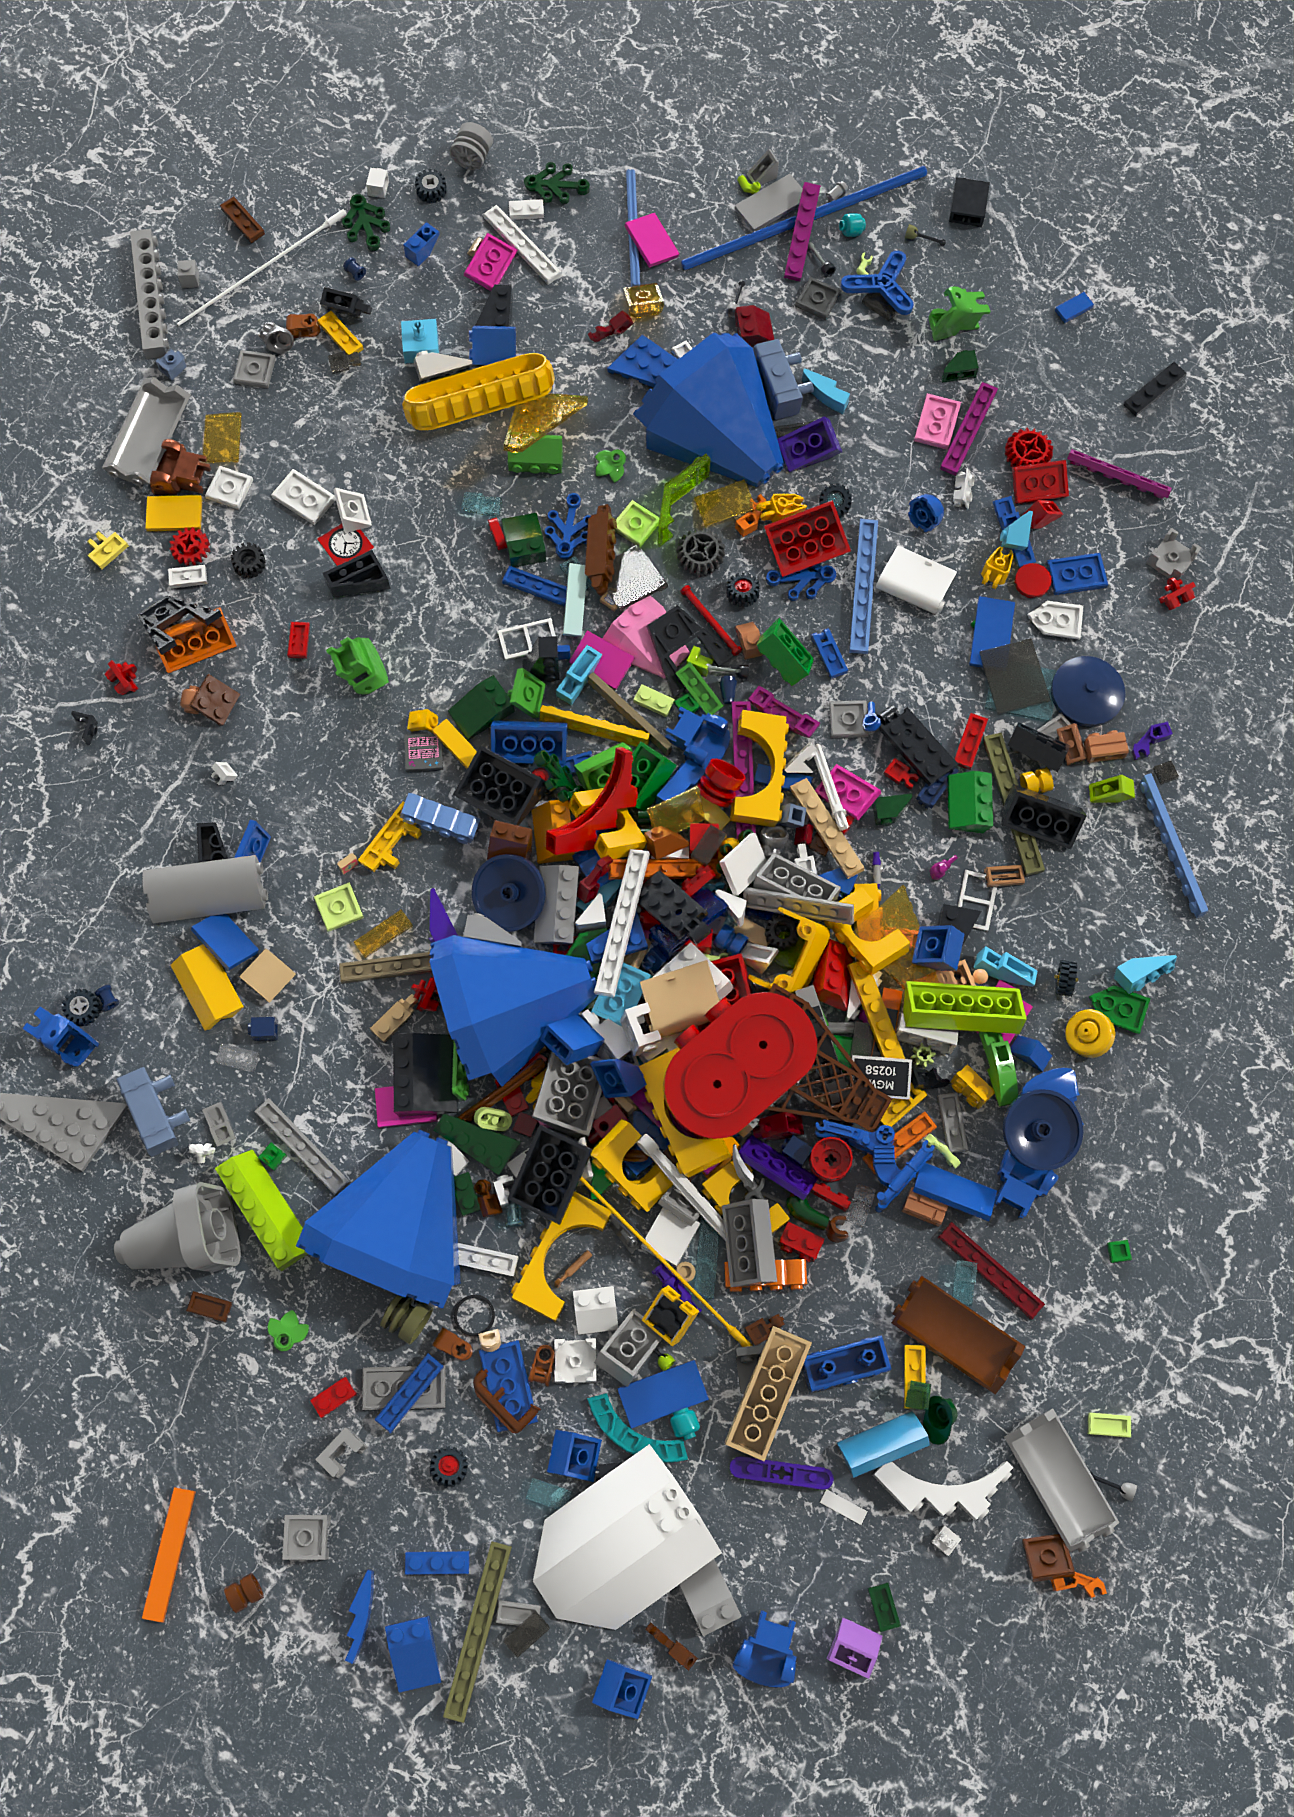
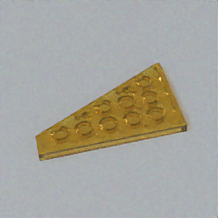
[504,393,588,453]
[853,885,940,990]

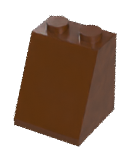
[487,820,532,861]

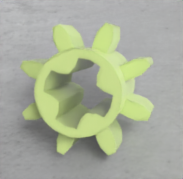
[910,1043,936,1069]

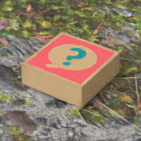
[337,853,359,875]

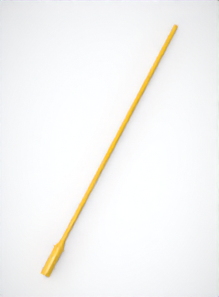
[580,1176,753,1347]

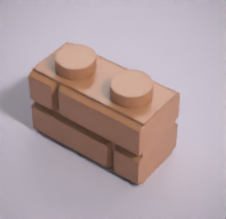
[1084,730,1129,763]
[901,1187,948,1227]

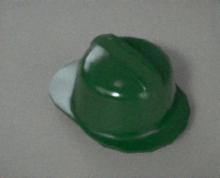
[923,1395,958,1445]

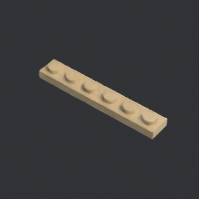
[790,778,864,879]

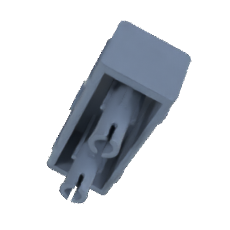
[753,339,814,420]
[116,1067,191,1157]

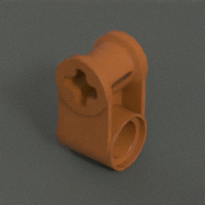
[286,314,321,338]
[432,1327,473,1361]
[528,1345,555,1387]

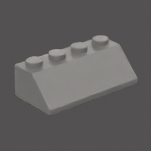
[533,865,579,946]
[722,1199,777,1287]

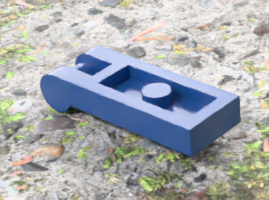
[811,628,848,679]

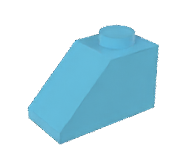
[1000,511,1033,551]

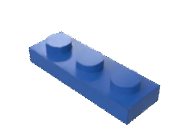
[405,1551,470,1575]

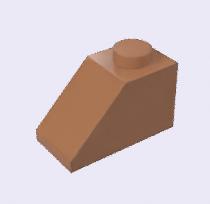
[735,622,762,660]

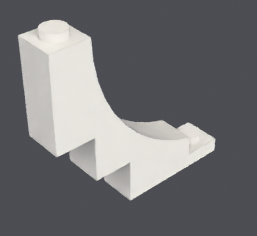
[581,1009,699,1064]

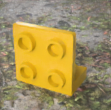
[950,1064,995,1109]

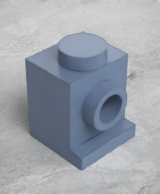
[156,349,187,380]

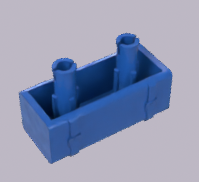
[802,1335,892,1393]

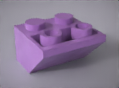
[827,1618,882,1679]

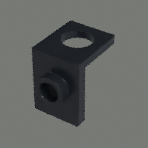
[71,711,98,745]

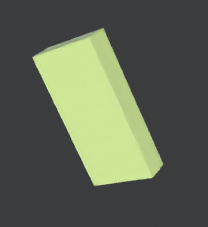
[1088,1413,1131,1438]

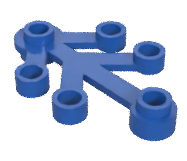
[545,493,591,559]
[766,564,836,601]

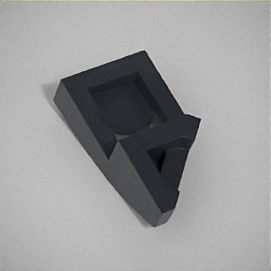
[911,1067,950,1089]

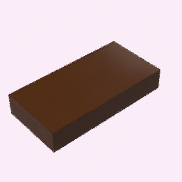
[186,1291,233,1323]

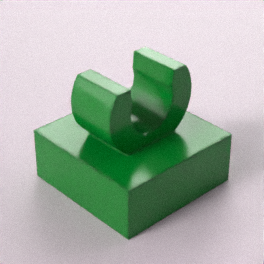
[258,1142,287,1171]

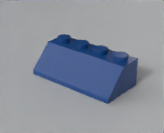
[491,721,568,764]

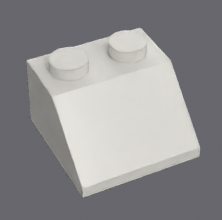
[573,1286,618,1335]

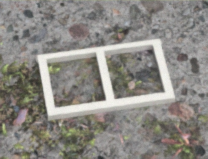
[497,618,556,661]
[958,870,999,931]

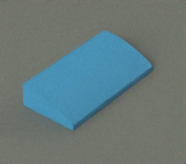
[837,1411,930,1478]

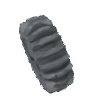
[676,528,725,576]

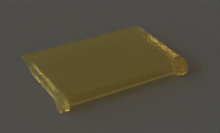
[203,412,242,463]
[694,479,756,527]
[647,785,705,833]

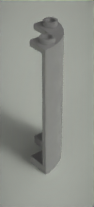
[102,376,191,486]
[143,855,268,923]
[1004,1409,1119,1552]

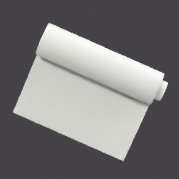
[876,546,957,614]

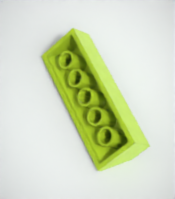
[903,981,1027,1034]
[215,1149,308,1272]

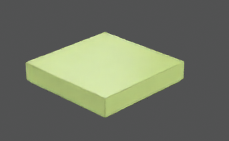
[615,500,661,547]
[314,882,364,932]

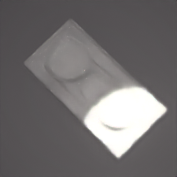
[215,1043,260,1073]

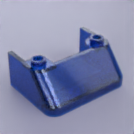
[649,888,729,963]

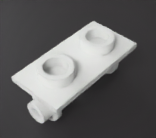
[953,468,974,509]

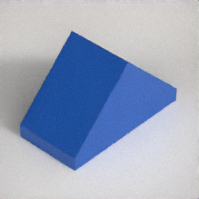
[1010,1035,1052,1072]

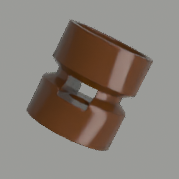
[224,1573,264,1614]

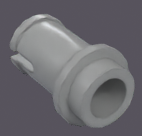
[826,181,848,202]

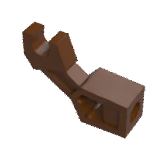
[645,1622,698,1671]

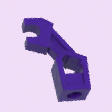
[1131,722,1173,760]

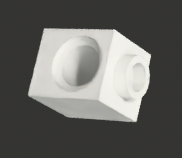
[366,168,389,198]

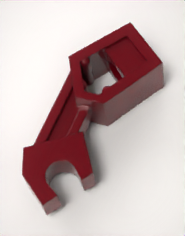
[588,310,634,342]
[577,855,613,903]

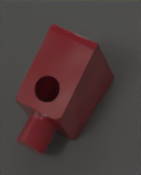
[587,1104,632,1145]
[753,1112,804,1141]

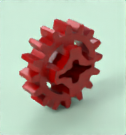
[170,527,210,566]

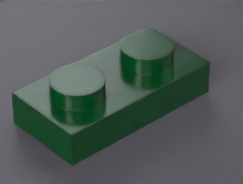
[454,1172,481,1217]
[867,1583,901,1632]

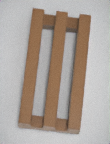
[984,865,1025,887]

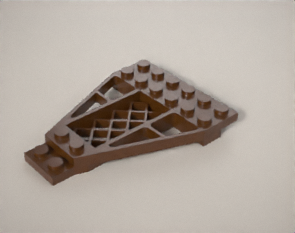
[766,983,893,1132]

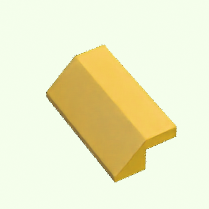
[170,944,244,1030]

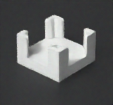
[620,1003,661,1057]
[554,1338,597,1383]

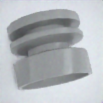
[449,122,493,170]

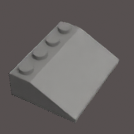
[532,1052,603,1140]

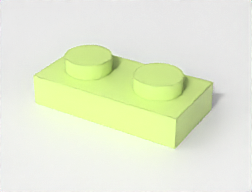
[633,684,675,717]

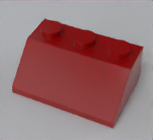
[813,939,853,1011]

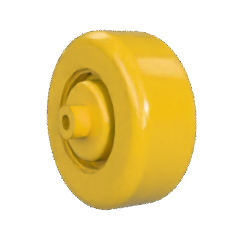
[1065,1009,1115,1058]

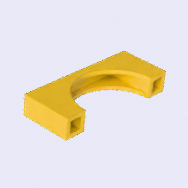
[730,710,789,827]
[638,1047,731,1178]
[511,1192,612,1322]

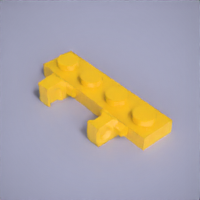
[358,801,422,872]

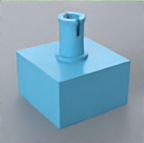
[401,319,440,364]

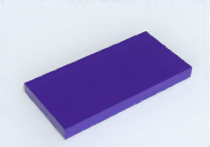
[738,1135,818,1200]

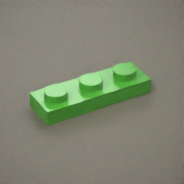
[676,662,724,715]

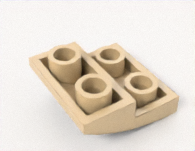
[239,948,296,1003]

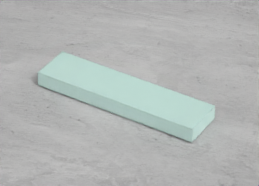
[563,563,587,637]

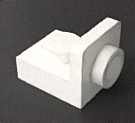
[493,1175,514,1208]

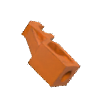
[735,494,766,537]
[1050,1572,1107,1598]

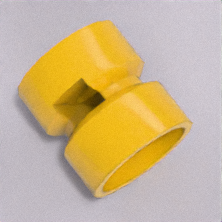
[1020,767,1054,793]

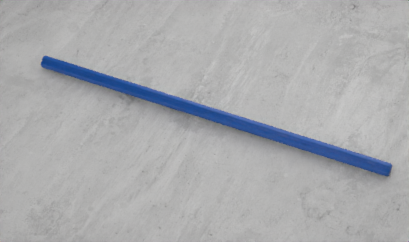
[681,166,927,270]

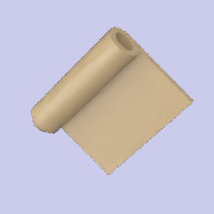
[640,960,720,1038]

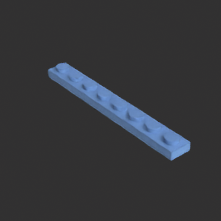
[849,519,878,654]
[1140,774,1208,918]

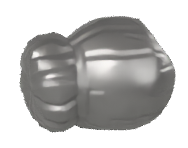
[258,322,294,354]
[760,826,789,858]

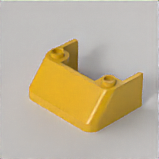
[748,907,830,994]

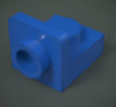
[622,1148,654,1181]

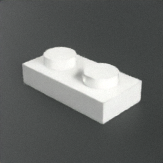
[509,199,544,220]
[168,565,207,588]

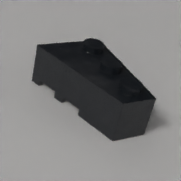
[323,550,391,597]
[1007,722,1070,772]

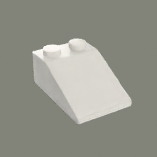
[414,350,472,382]

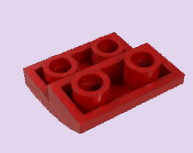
[681,865,716,897]

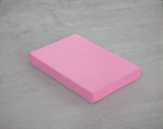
[914,393,961,450]

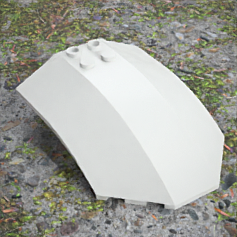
[533,1444,722,1630]

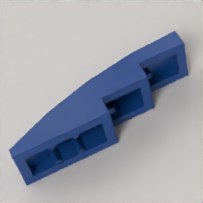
[992,496,1036,567]
[345,1569,374,1664]

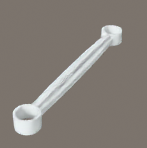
[636,1134,726,1241]

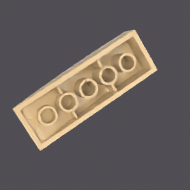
[725,1326,812,1461]

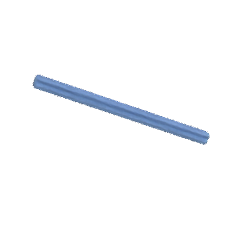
[626,169,640,288]

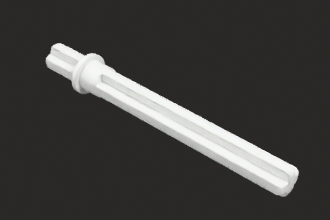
[814,744,849,831]

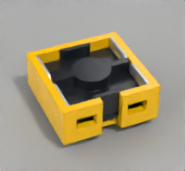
[642,1285,700,1346]

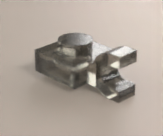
[328,351,361,374]

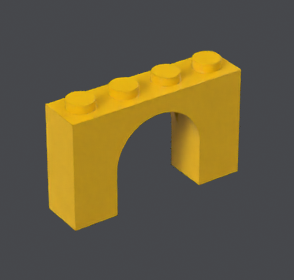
[568,788,647,859]
[823,887,910,976]
[591,1119,673,1212]
[701,1160,790,1234]

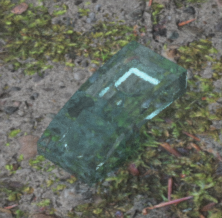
[462,492,503,516]
[952,1260,977,1306]

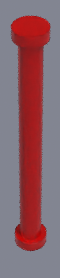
[680,585,742,656]

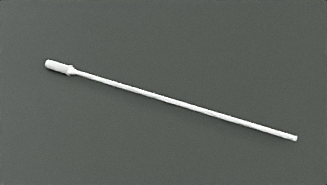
[177,209,347,326]

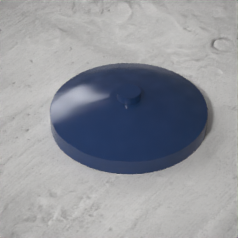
[1051,656,1125,727]
[471,854,546,932]
[1003,1089,1083,1171]

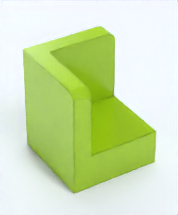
[686,646,713,677]

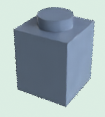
[777,803,806,829]

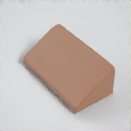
[1056,723,1087,765]

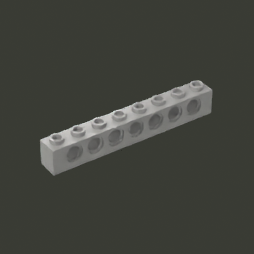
[130,229,170,359]

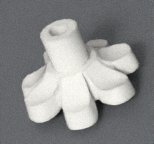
[189,1143,215,1163]

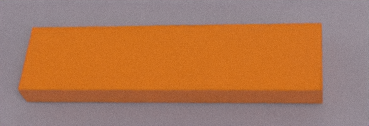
[862,1111,937,1175]

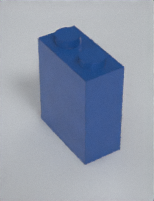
[469,326,516,365]
[540,1014,605,1065]

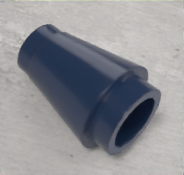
[719,676,737,704]

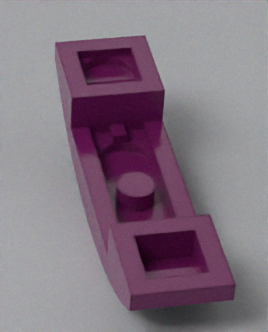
[748,686,820,738]

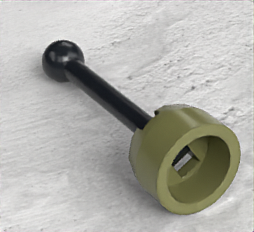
[905,224,946,246]

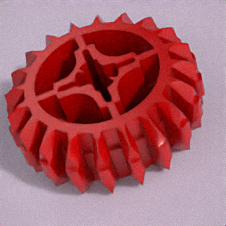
[1005,427,1053,467]

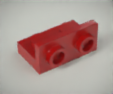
[778,1222,825,1263]

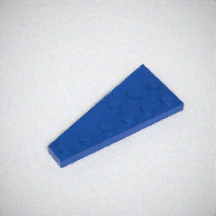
[607,334,678,387]

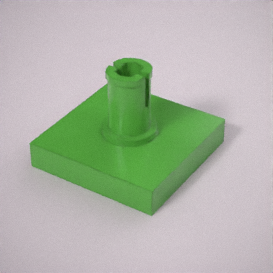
[507,668,546,718]

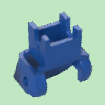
[665,706,730,769]
[22,1007,100,1066]
[1018,1068,1084,1125]
[994,1149,1059,1219]
[732,1610,797,1687]

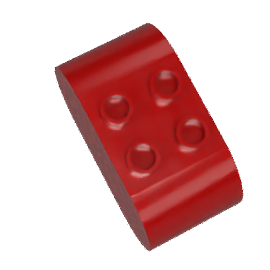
[663,992,817,1139]

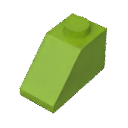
[1089,775,1135,803]

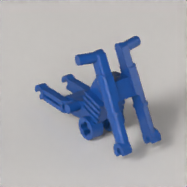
[815,1120,935,1213]

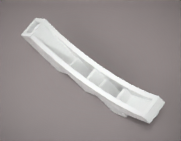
[872,1461,1013,1520]

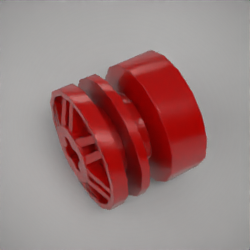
[696,758,746,807]
[809,1137,853,1183]

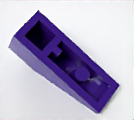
[429,888,458,943]

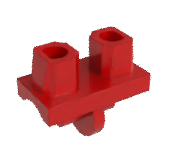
[1159,577,1196,610]
[104,660,139,695]
[411,976,439,1012]

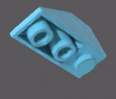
[1114,955,1177,994]

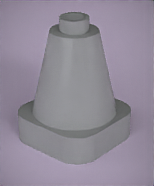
[114,1182,241,1272]

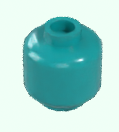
[839,213,866,237]
[670,1407,700,1441]

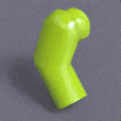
[737,175,761,194]

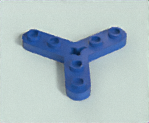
[841,251,914,315]

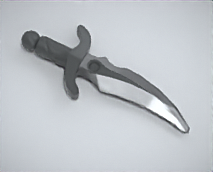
[732,1144,765,1201]

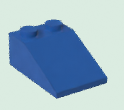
[385,1616,442,1693]

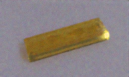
[354,909,413,958]

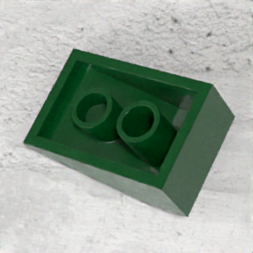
[501,513,547,567]
[448,675,515,740]

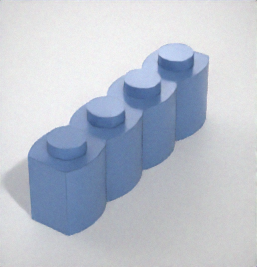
[400,793,480,844]

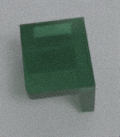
[905,1380,932,1411]

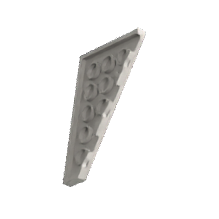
[0,1093,128,1172]

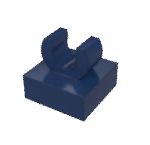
[642,946,668,974]

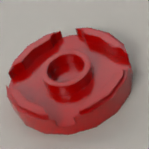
[1015,563,1051,598]

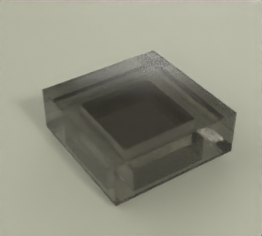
[1153,761,1179,785]

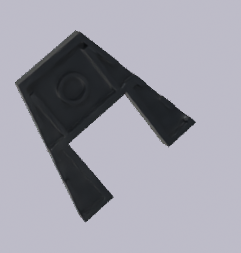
[137,595,222,655]
[647,605,733,697]

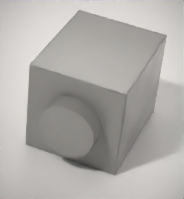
[178,260,199,288]

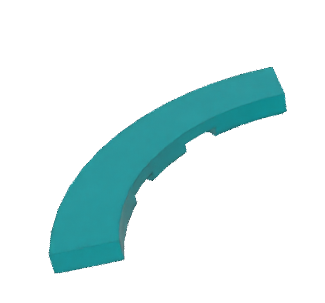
[587,1393,688,1463]

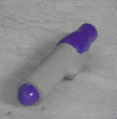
[872,852,883,888]

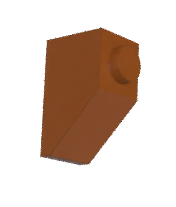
[644,826,690,860]

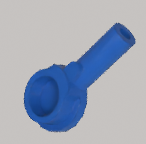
[862,702,881,731]

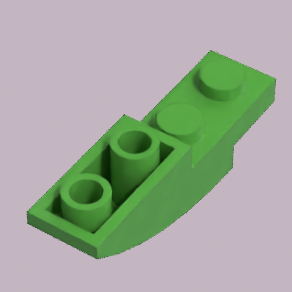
[978,1031,1018,1107]

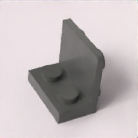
[735,1345,765,1394]

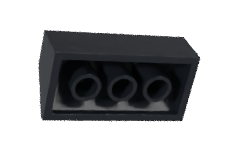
[1001,784,1087,849]

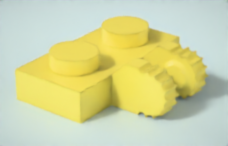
[87,531,129,570]

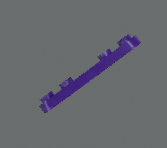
[729,1456,834,1490]

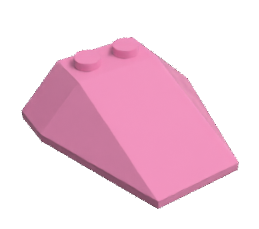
[602,595,690,679]

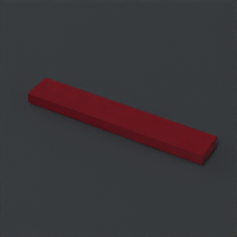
[938,1222,1045,1320]

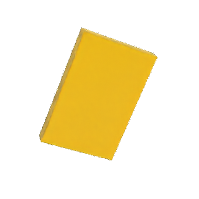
[146,495,202,531]

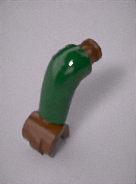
[786,1193,849,1243]

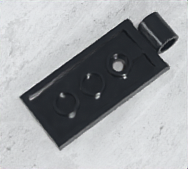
[876,705,958,786]
[638,870,712,945]

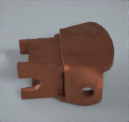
[150,439,211,496]

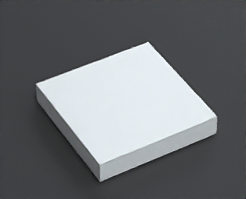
[205,466,253,510]

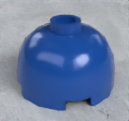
[908,494,944,532]

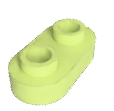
[474,1107,512,1131]

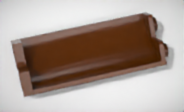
[891,1276,1025,1395]

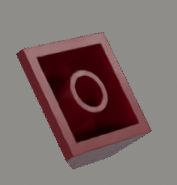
[735,305,774,347]

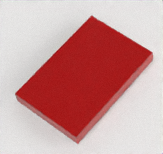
[1012,460,1069,503]

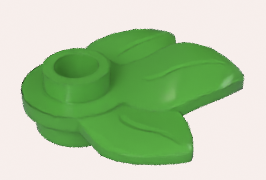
[595,449,626,483]
[268,1310,309,1351]

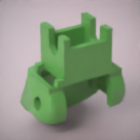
[929,286,991,341]
[326,637,389,695]

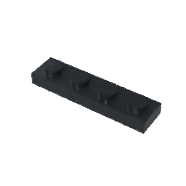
[1124,362,1187,417]

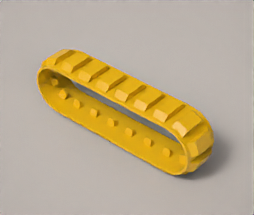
[402,353,555,430]

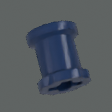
[343,257,366,281]
[95,985,119,1011]

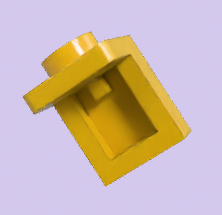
[407,709,438,733]

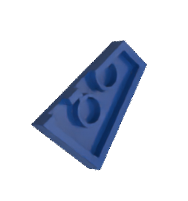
[586,912,648,964]

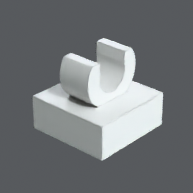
[211,762,238,785]
[931,1525,961,1556]

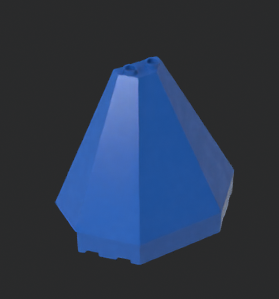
[633,333,784,487]
[430,935,597,1087]
[296,1129,461,1308]

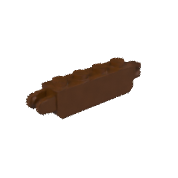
[585,504,617,596]

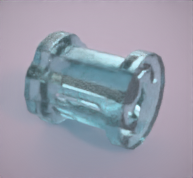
[504,1204,524,1227]

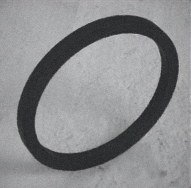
[454,1295,495,1336]

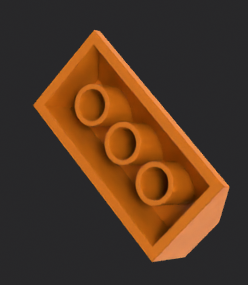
[156,607,237,673]

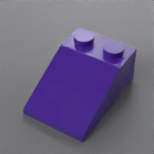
[777,416,842,472]

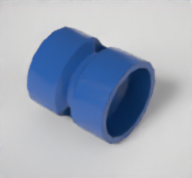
[713,924,749,956]

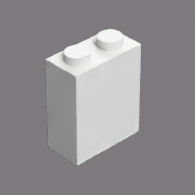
[641,1207,700,1268]

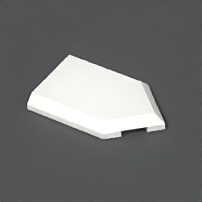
[1027,601,1083,640]

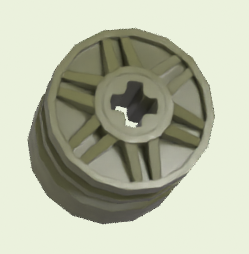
[380,1295,433,1345]

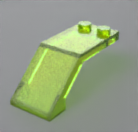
[658,454,711,547]

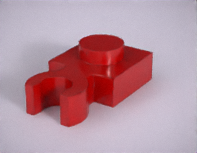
[883,758,919,789]

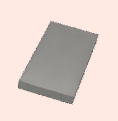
[734,174,803,232]
[362,1365,446,1410]

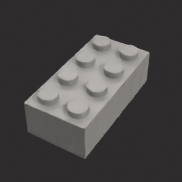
[753,853,841,924]

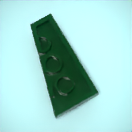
[433,1113,522,1175]

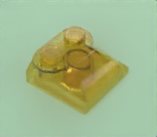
[623,283,664,319]

